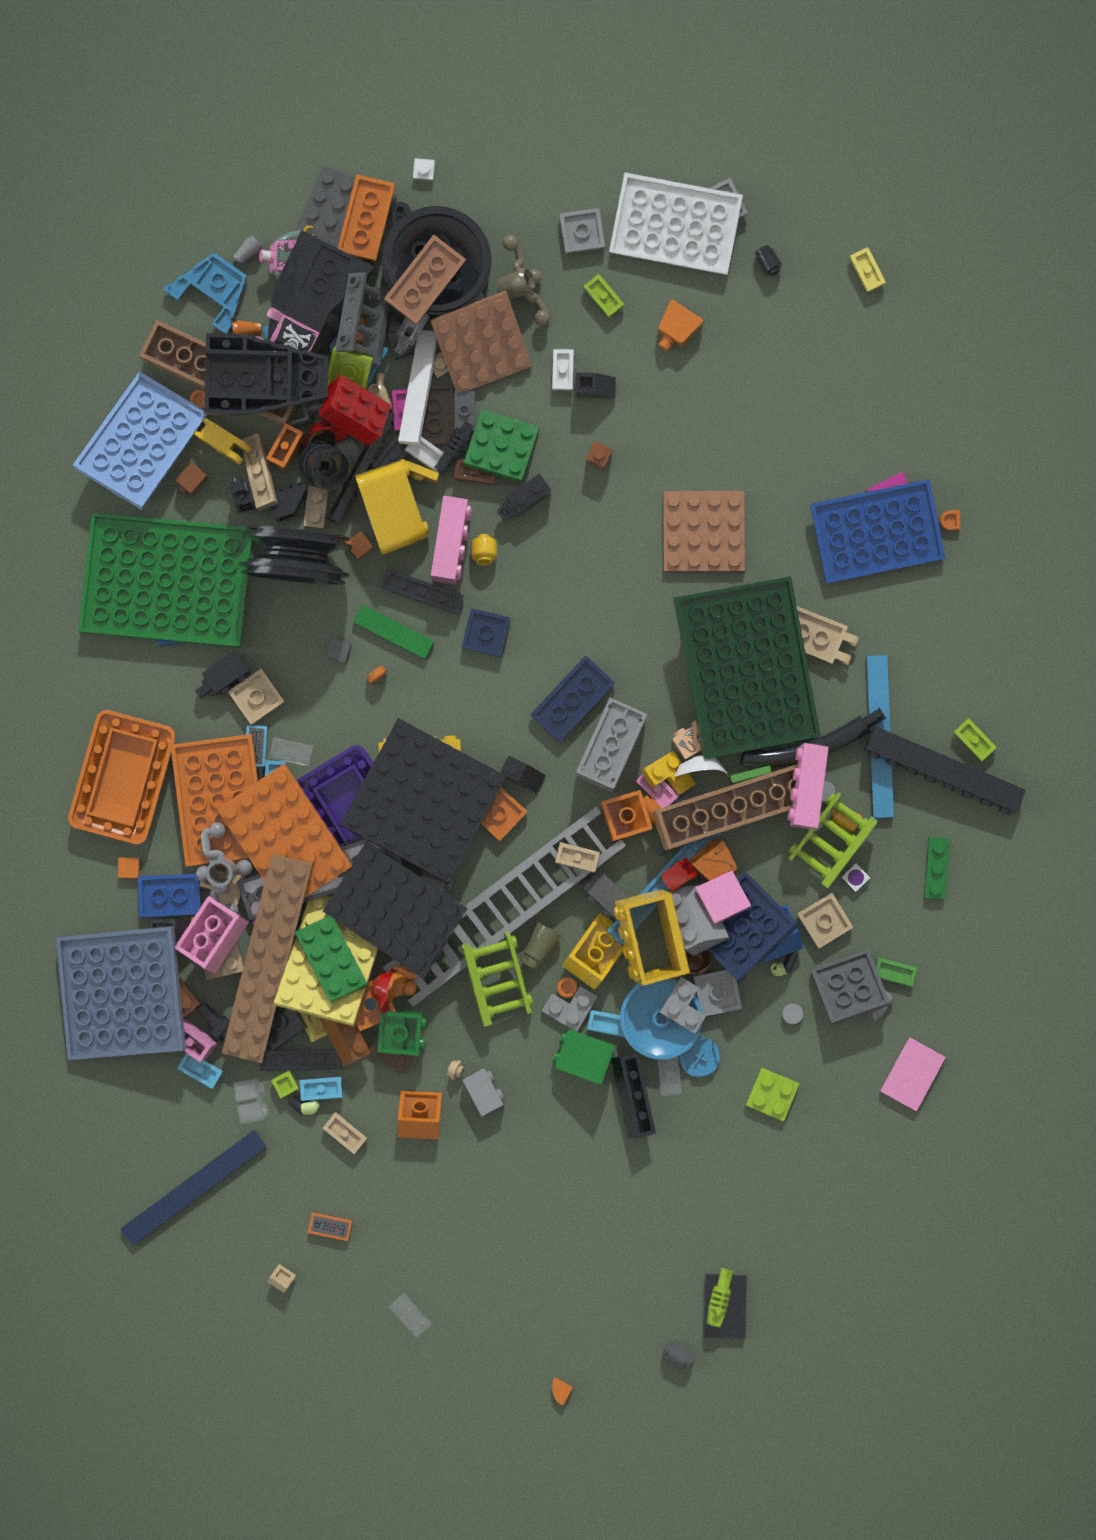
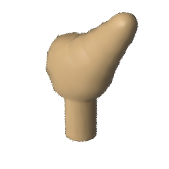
[368,373,392,411]

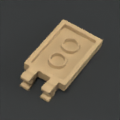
[797,606,859,665]

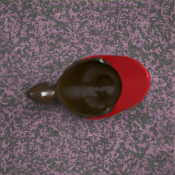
[299,420,347,455]

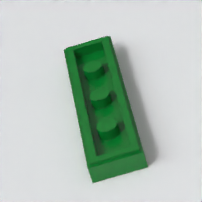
[353,604,434,659]

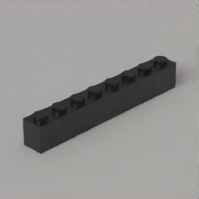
[864,726,1026,815]

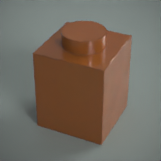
[586,441,613,471]
[176,462,209,497]

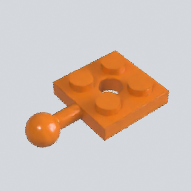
[355,979,416,1031]

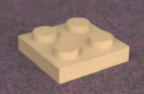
[228,669,285,725]
[797,893,854,949]

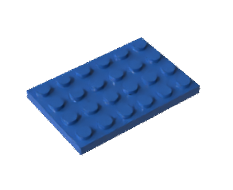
[810,479,946,583]

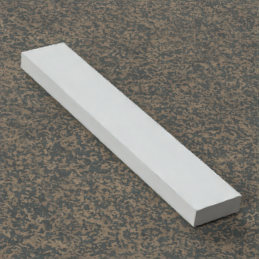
[398,330,438,445]

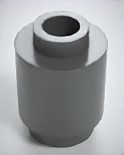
[662,1341,695,1370]

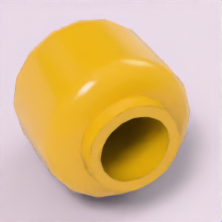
[471,534,497,566]

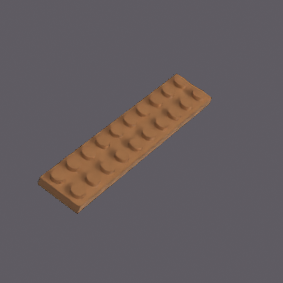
[222,853,313,1063]

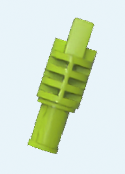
[707,1268,734,1327]

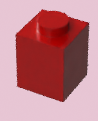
[661,857,698,892]

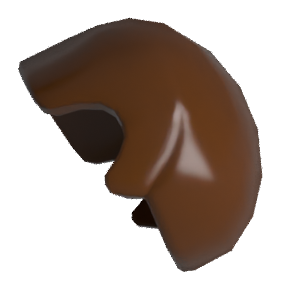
[684,949,712,976]

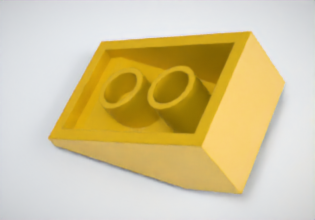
[561,913,625,990]

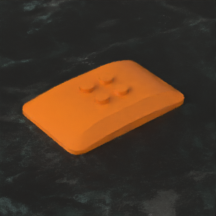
[68,710,176,845]

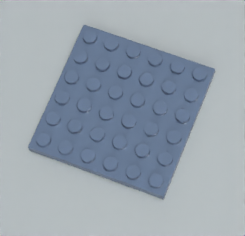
[56,926,186,1060]

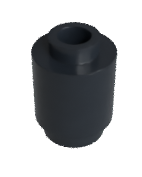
[755,245,782,276]

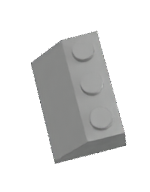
[671,885,729,956]

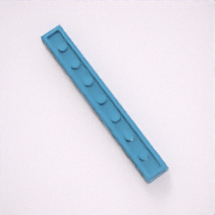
[866,655,894,818]
[606,833,722,945]

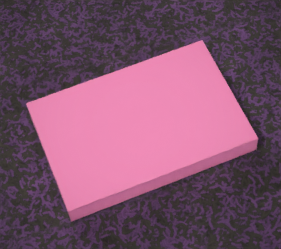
[880,1037,946,1111]

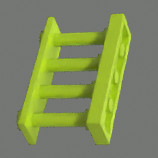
[788,792,878,888]
[461,931,533,1027]

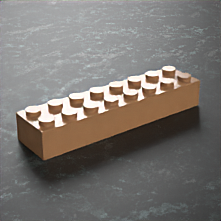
[139,320,299,426]
[652,764,798,851]

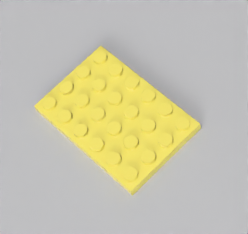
[274,895,379,1026]

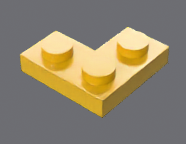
[641,750,696,796]

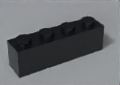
[611,1053,656,1139]

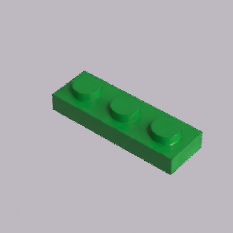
[924,837,950,900]

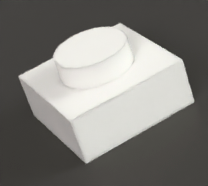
[413,159,435,182]

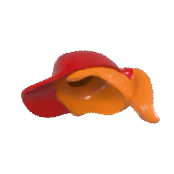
[371,965,419,1014]

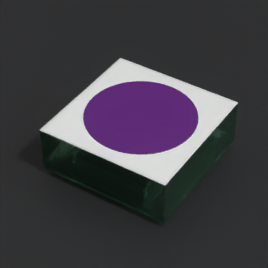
[841,863,870,892]

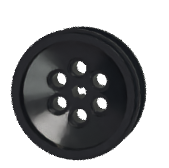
[382,206,492,320]
[239,526,352,585]

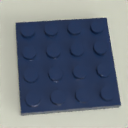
[707,871,799,983]

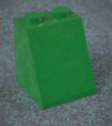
[552,1029,615,1085]

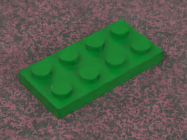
[295,915,368,1004]

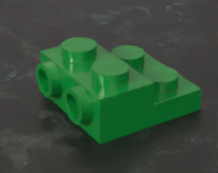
[378,1011,427,1056]

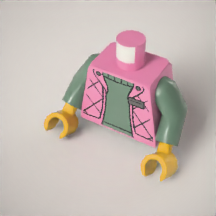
[259,226,316,279]

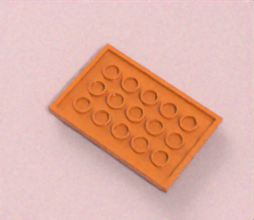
[171,734,258,867]
[217,763,352,899]

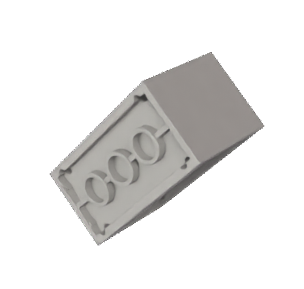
[576,698,647,793]

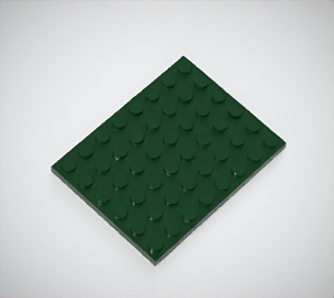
[673,576,821,759]

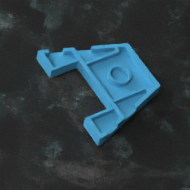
[163,253,247,334]

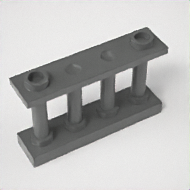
[335,272,391,366]

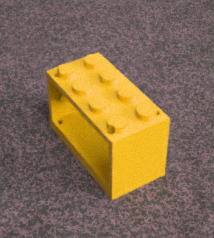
[613,889,690,986]

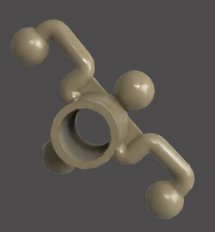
[497,235,550,326]

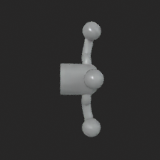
[196,822,252,915]

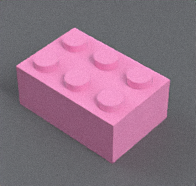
[174,896,249,974]

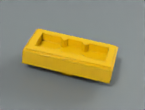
[401,459,440,484]

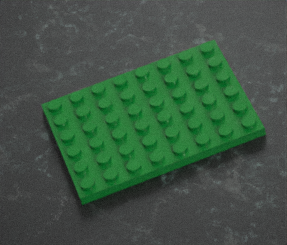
[78,513,252,648]

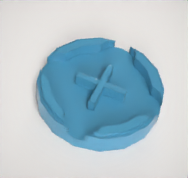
[679,1037,720,1077]

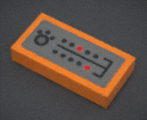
[308,1212,353,1241]

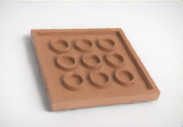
[430,291,532,393]
[663,491,745,572]

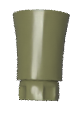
[520,921,562,970]

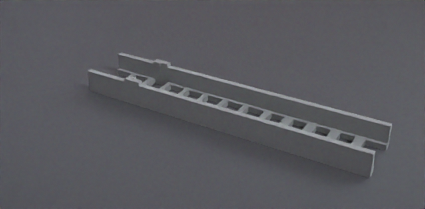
[383,807,626,1007]

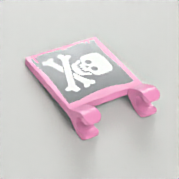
[255,308,319,352]

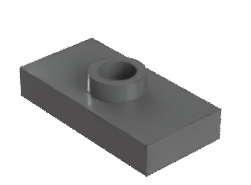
[454,391,475,432]

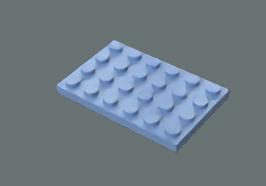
[73,371,208,510]

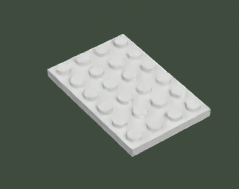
[609,173,743,275]

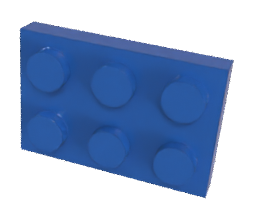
[138,874,201,918]

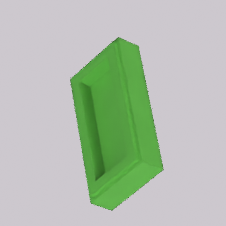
[729,766,772,785]
[875,957,918,988]

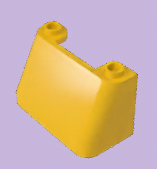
[355,460,430,555]

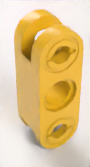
[194,418,252,465]

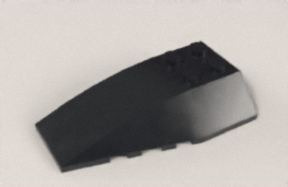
[204,333,329,416]

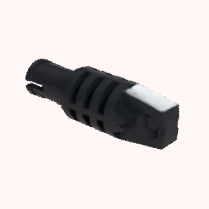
[434,422,474,474]

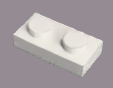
[552,349,573,391]

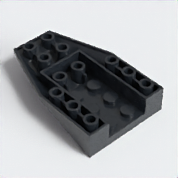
[267,230,375,354]

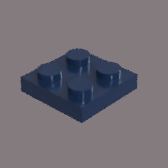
[462,608,511,657]

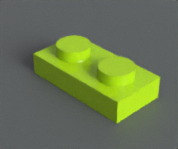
[583,274,624,318]
[953,718,997,762]

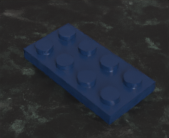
[530,655,615,742]

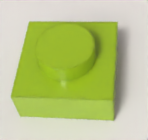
[271,1070,299,1098]

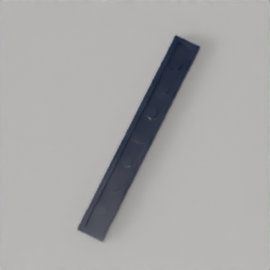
[121,1130,267,1245]

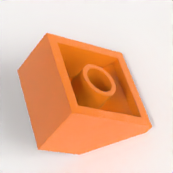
[600,790,653,842]
[398,1090,442,1140]

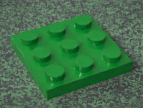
[464,409,539,483]

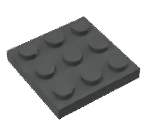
[811,949,890,1026]

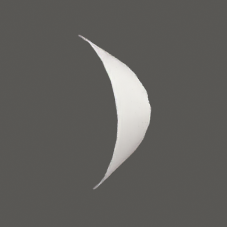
[675,755,730,777]

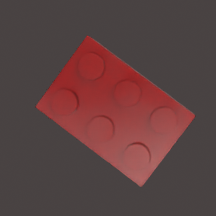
[319,375,391,446]

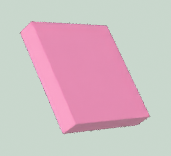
[695,871,751,925]

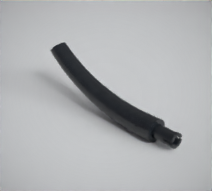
[740,707,886,767]

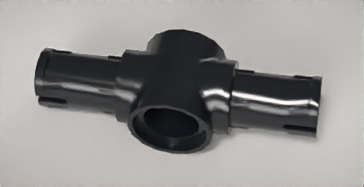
[196,1002,230,1042]

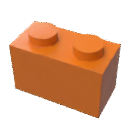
[266,423,305,472]

